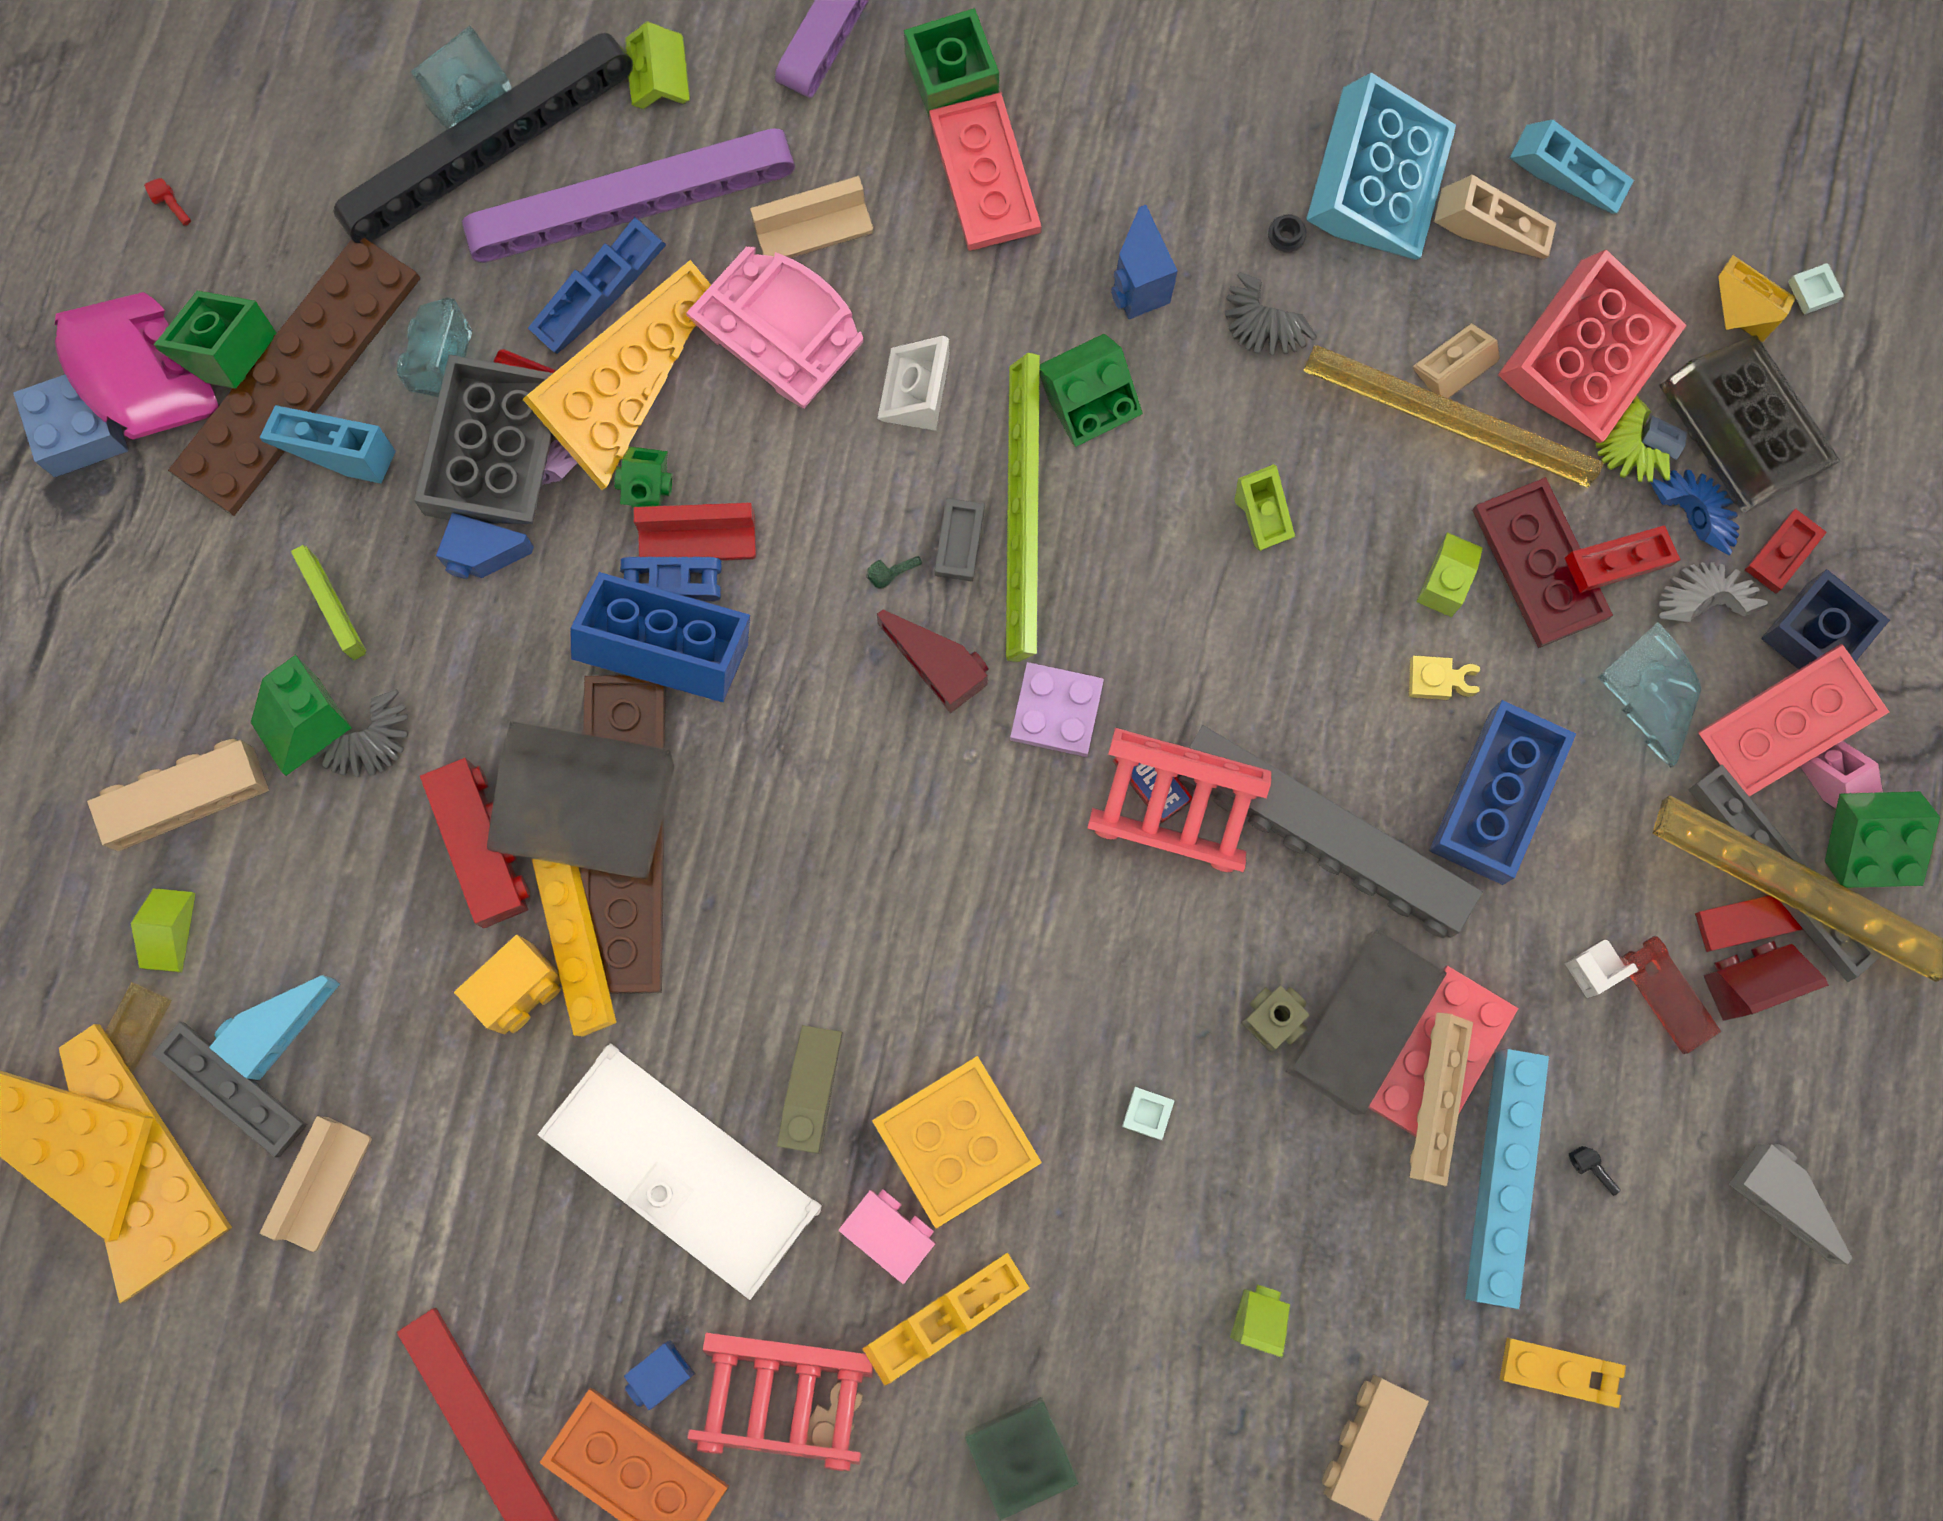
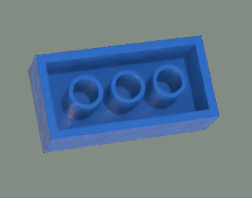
[570,572,750,702]
[1429,700,1576,885]

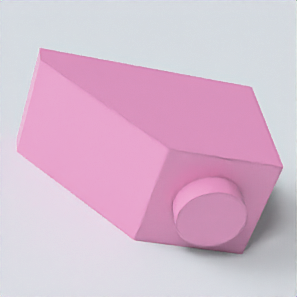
[1800,741,1882,809]

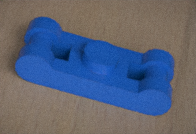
[620,557,722,601]

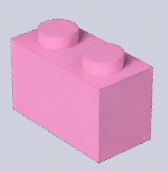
[838,1189,936,1284]

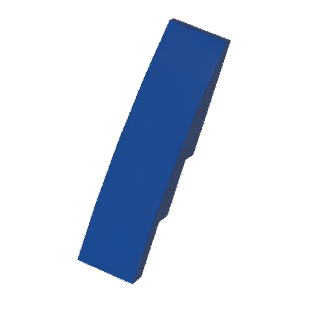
[528,217,667,354]

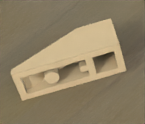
[1434,175,1556,259]

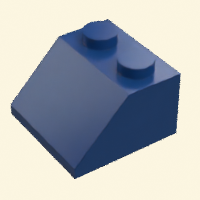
[1111,205,1178,320]

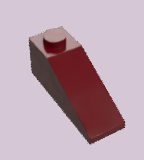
[877,609,989,714]

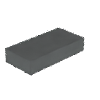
[934,498,985,582]

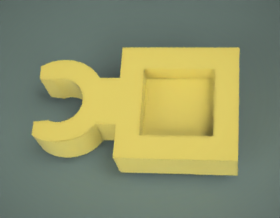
[1409,655,1480,700]

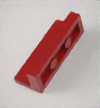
[634,502,756,560]

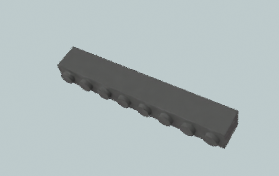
[1178,725,1483,938]

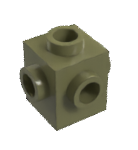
[1241,985,1310,1052]

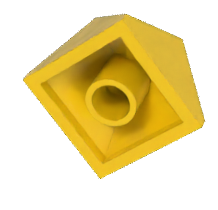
[1718,255,1796,343]

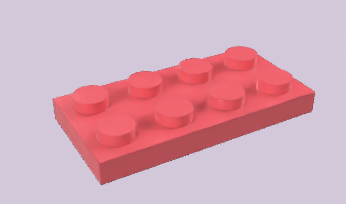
[929,93,1041,251]
[1698,644,1889,797]
[1364,966,1519,1137]

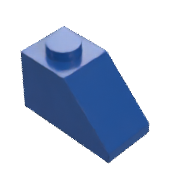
[436,513,534,579]

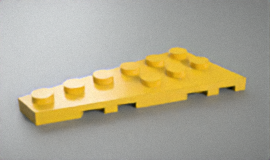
[523,260,711,490]
[59,1024,232,1304]
[0,1071,153,1242]

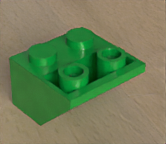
[1039,333,1143,447]

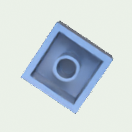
[13,375,128,477]

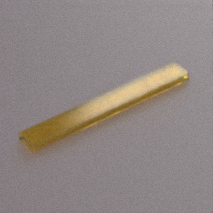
[1304,345,1604,488]
[1652,795,1943,982]

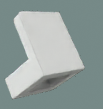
[1565,940,1638,998]

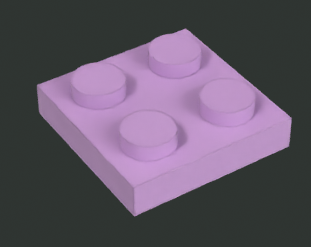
[1010,662,1104,757]

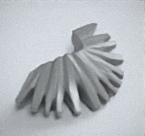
[1659,562,1768,622]

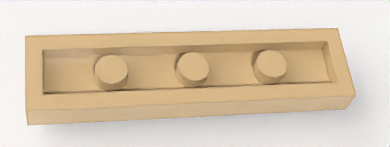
[1409,1013,1473,1186]

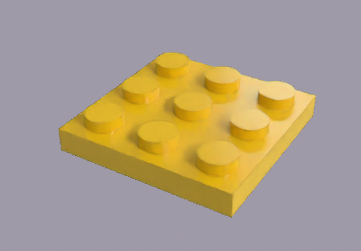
[872,1056,1042,1229]

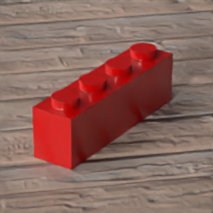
[420,758,530,928]

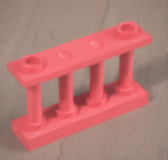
[1087,728,1271,872]
[688,1333,873,1471]

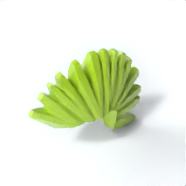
[1596,396,1670,482]

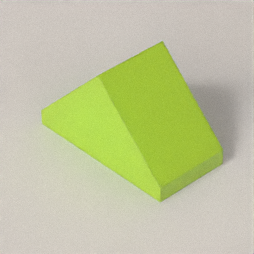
[131,888,196,973]

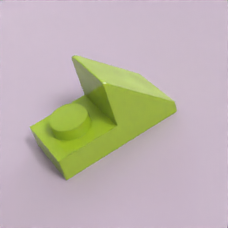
[1235,464,1295,550]

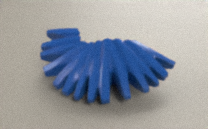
[1650,470,1739,556]

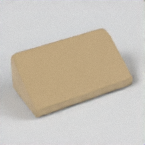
[1413,323,1500,402]

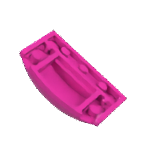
[54,292,219,440]

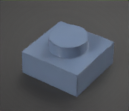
[1642,415,1687,460]

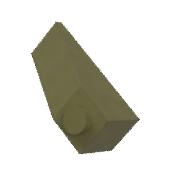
[777,1025,842,1154]

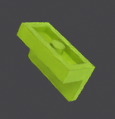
[625,21,690,109]

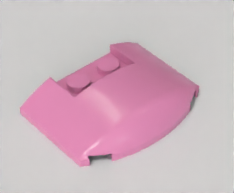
[687,247,863,408]

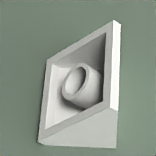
[877,336,949,431]

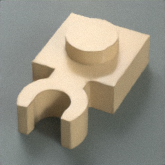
[806,1381,863,1448]

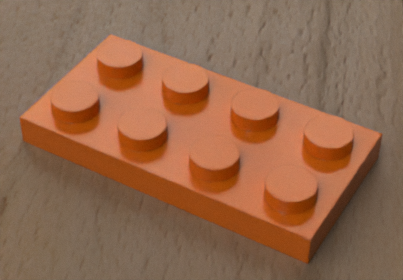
[539,1388,729,1521]

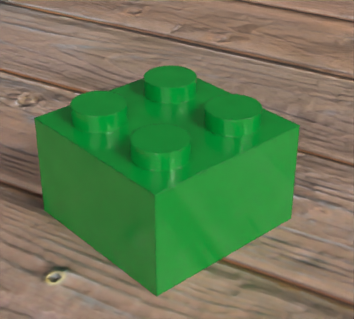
[904,8,999,117]
[1825,791,1941,888]

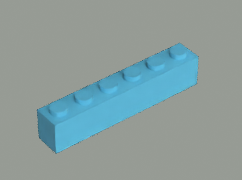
[1465,1049,1549,1309]

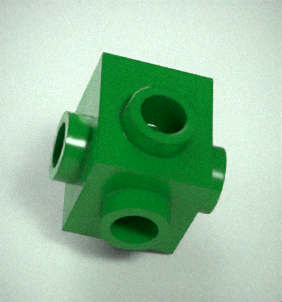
[614,446,673,509]

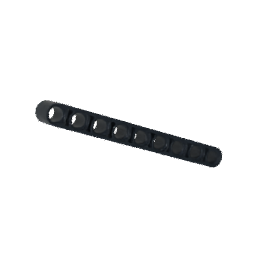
[333,33,633,244]

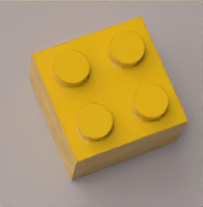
[454,934,561,1035]

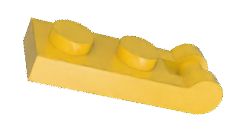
[1500,1338,1626,1408]

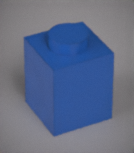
[624,1340,695,1410]

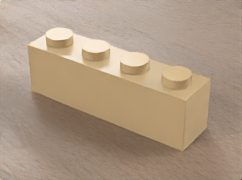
[87,739,269,851]

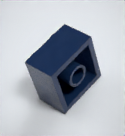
[1761,569,1890,669]

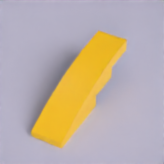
[862,1252,1030,1386]

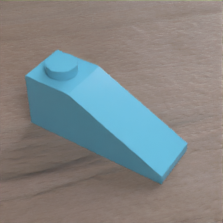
[1510,119,1634,214]
[209,975,340,1080]

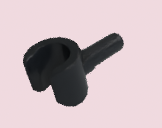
[1568,1146,1621,1196]

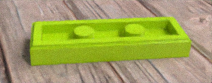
[291,545,366,660]

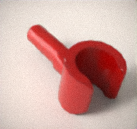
[144,178,191,226]

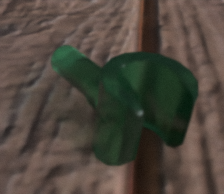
[866,556,922,589]

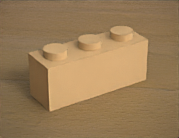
[1322,1375,1429,1521]

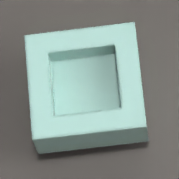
[1788,263,1844,315]
[1122,1087,1175,1140]

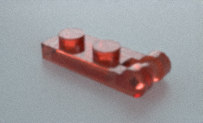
[1620,936,1721,1054]

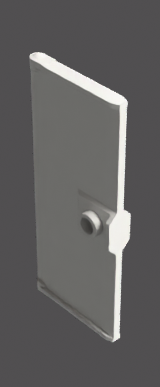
[538,1043,822,1300]

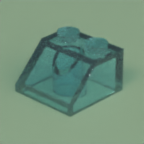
[411,26,512,130]
[397,298,473,397]

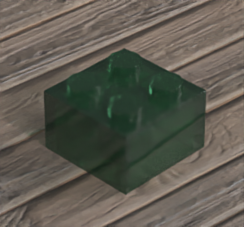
[965,1397,1079,1521]

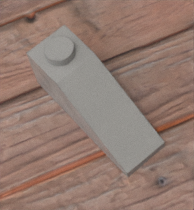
[1729,1144,1852,1265]

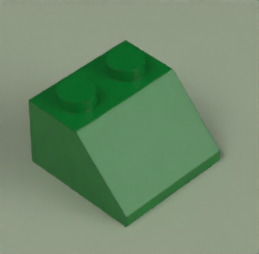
[154,290,276,389]
[250,654,352,776]

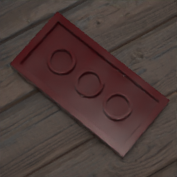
[1472,477,1613,648]

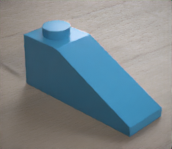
[260,405,396,483]

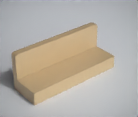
[750,176,873,258]
[260,1116,372,1252]

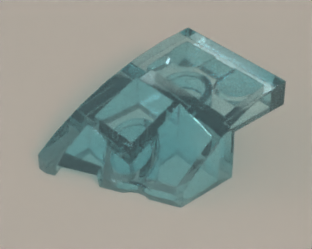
[1598,622,1702,768]

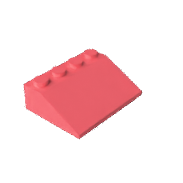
[1498,250,1686,443]

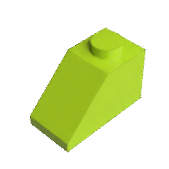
[1416,532,1483,618]
[1230,1284,1290,1357]

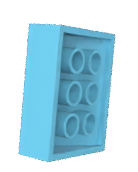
[1306,73,1456,260]

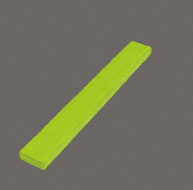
[1006,353,1040,662]

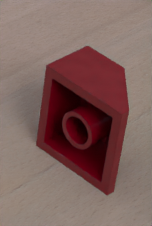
[1703,941,1829,1021]

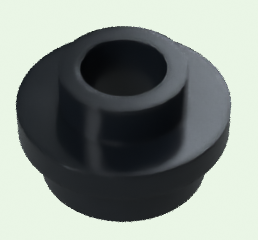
[1268,214,1306,252]

